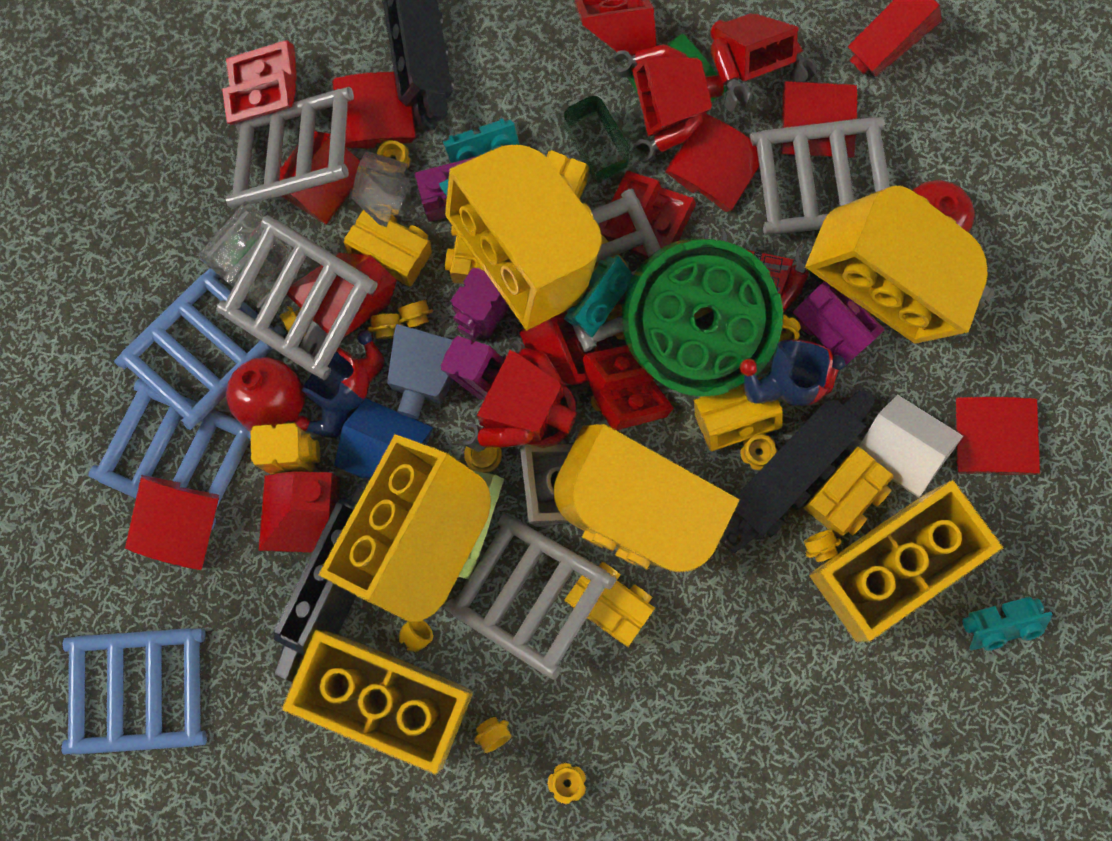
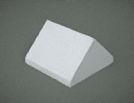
[859,395,963,498]

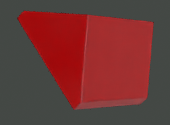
[279,131,367,225]

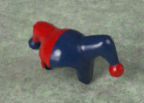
[293,330,385,438]
[740,339,846,406]

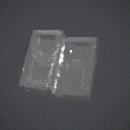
[196,201,293,309]

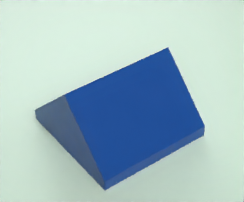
[334,399,434,479]

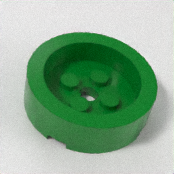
[622,238,783,396]

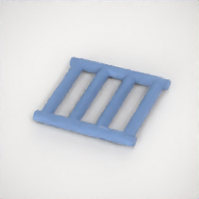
[114,268,287,430]
[88,378,251,529]
[62,628,207,755]

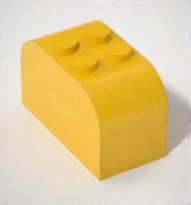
[445,145,601,331]
[805,186,987,344]
[554,424,740,572]
[318,434,491,622]
[809,480,1003,642]
[282,631,473,774]

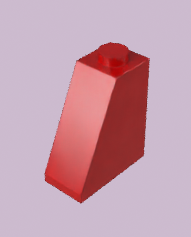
[847,0,942,77]

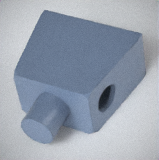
[388,324,454,419]

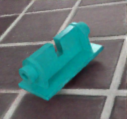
[443,118,519,163]
[564,255,633,338]
[962,597,1053,651]

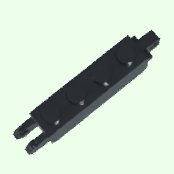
[382,0,454,133]
[719,389,875,554]
[274,477,371,682]

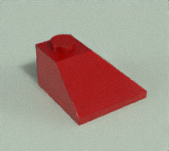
[574,0,657,56]
[286,253,397,338]
[520,311,614,385]
[259,471,340,553]

